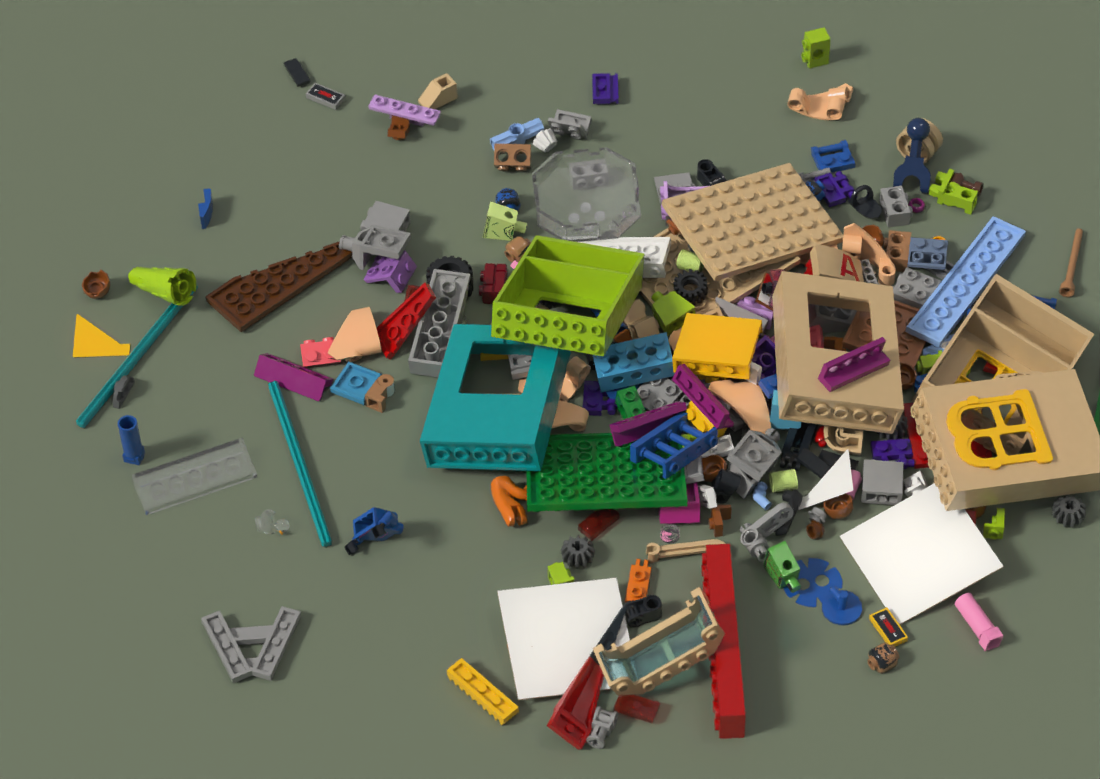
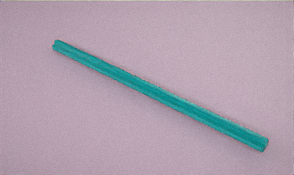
[76,283,198,428]
[268,381,332,547]

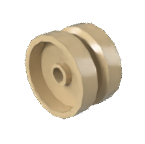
[896,118,943,164]

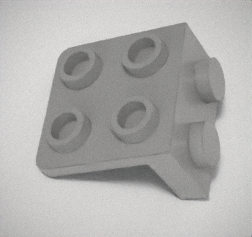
[548,109,592,139]

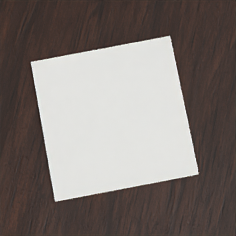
[840,484,1003,625]
[497,578,639,700]

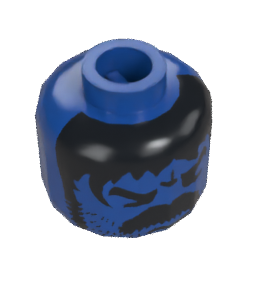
[805,179,826,202]
[495,188,521,211]

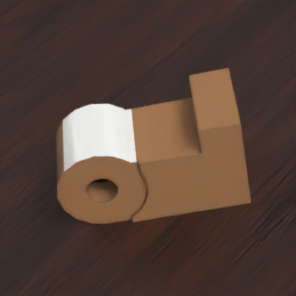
[365,374,395,413]

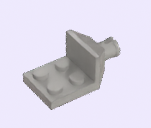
[339,225,411,270]
[726,428,782,482]

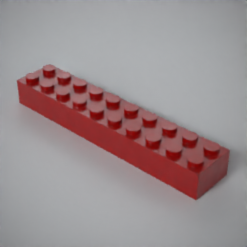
[701,544,746,739]

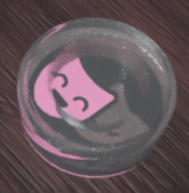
[660,524,680,544]

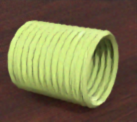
[676,249,704,274]
[769,469,798,493]

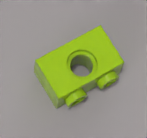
[801,27,831,69]

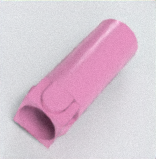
[955,593,1003,651]

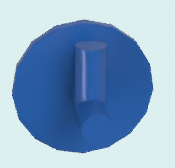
[822,586,862,625]

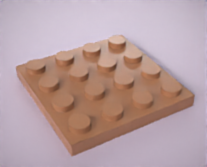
[842,300,926,369]

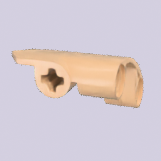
[787,83,853,120]
[328,307,381,362]

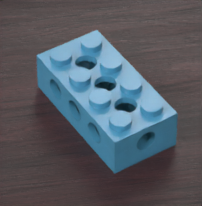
[593,332,675,392]

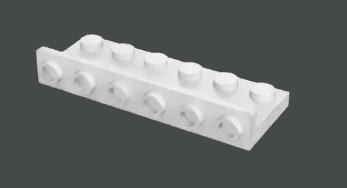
[562,237,671,278]

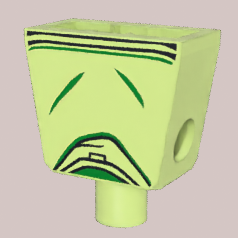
[483,202,527,241]

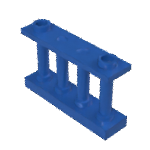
[630,411,718,479]

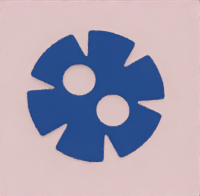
[784,558,842,607]

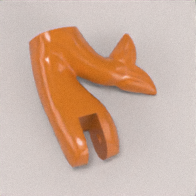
[491,476,527,527]

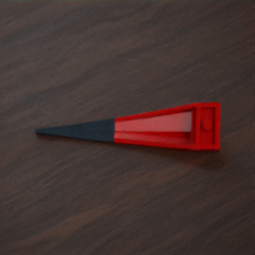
[547,606,627,750]

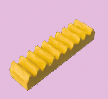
[447,658,519,725]

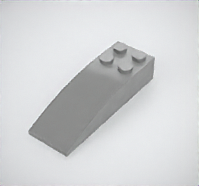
[408,269,471,377]

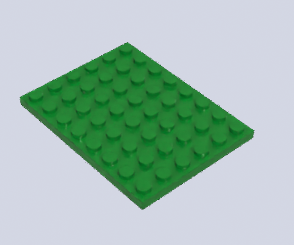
[526,433,687,512]

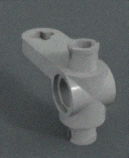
[740,502,794,562]

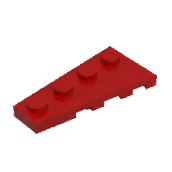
[376,282,436,360]

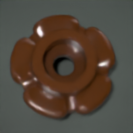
[806,520,825,539]

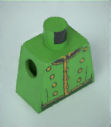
[763,541,801,593]

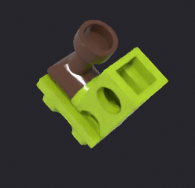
[929,169,983,215]

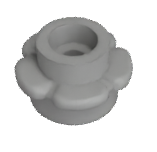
[808,507,827,524]

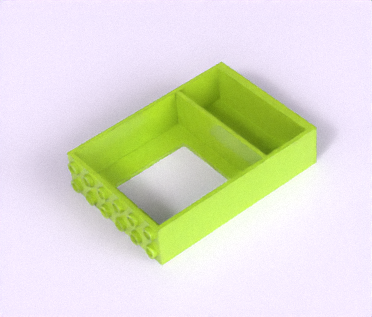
[491,235,645,356]

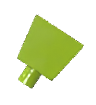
[651,291,696,337]

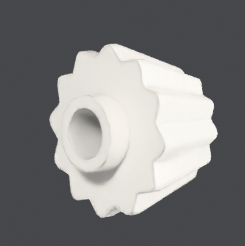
[532,128,557,153]

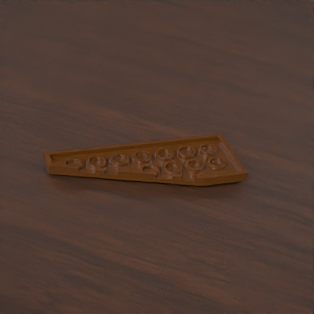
[205,241,352,332]

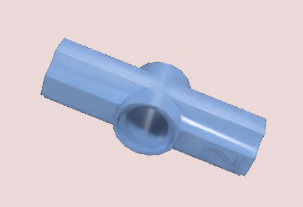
[490,118,545,150]

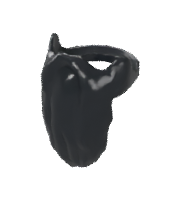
[847,185,882,219]

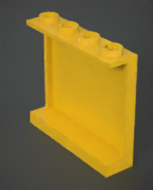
[672,313,763,380]

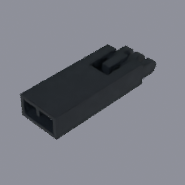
[780,422,819,471]

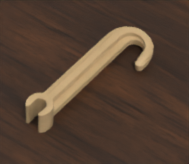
[646,539,726,563]

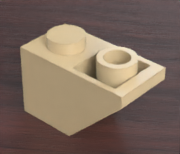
[418,73,457,109]

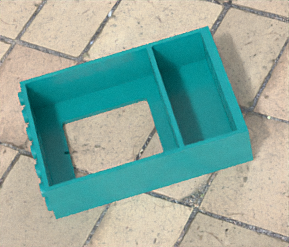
[420,324,571,471]

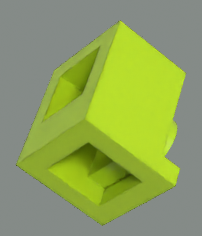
[916,350,942,375]
[547,562,574,585]

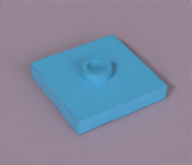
[330,361,382,405]

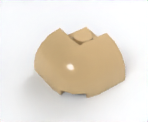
[824,425,863,456]

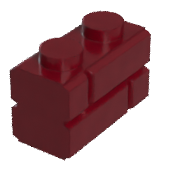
[479,263,508,304]

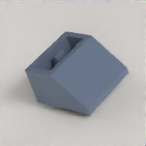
[907,237,948,270]

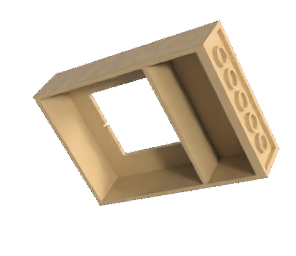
[772,271,904,434]

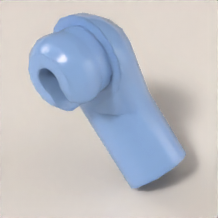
[753,482,772,510]

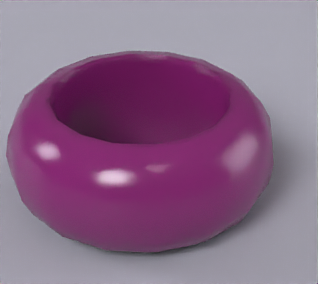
[908,198,925,213]

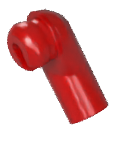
[815,425,827,447]

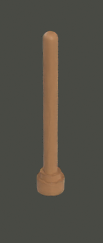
[1059,228,1083,297]

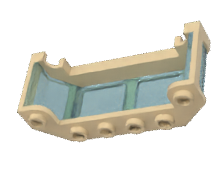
[592,587,725,696]

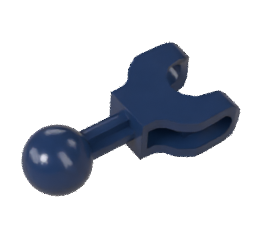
[893,118,931,194]

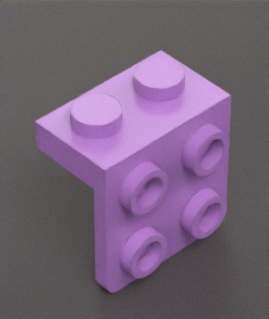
[364,251,417,293]

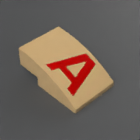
[810,244,864,282]

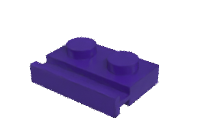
[592,73,619,104]

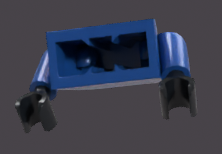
[345,507,404,555]

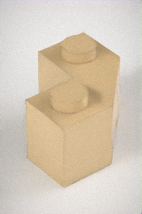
[623,299,660,339]

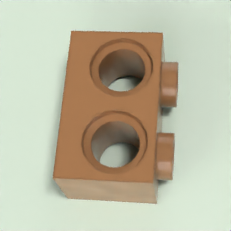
[494,144,532,171]
[883,230,911,272]

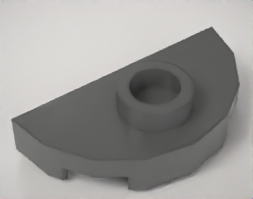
[113,375,135,409]

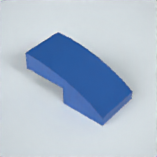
[198,188,213,229]

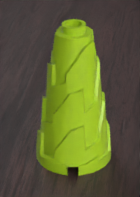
[128,267,197,306]

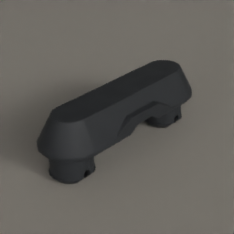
[774,489,803,536]

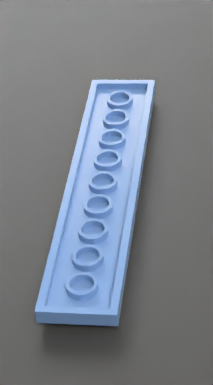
[905,216,1026,347]

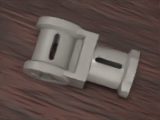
[586,706,619,749]

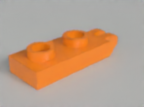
[625,559,652,603]

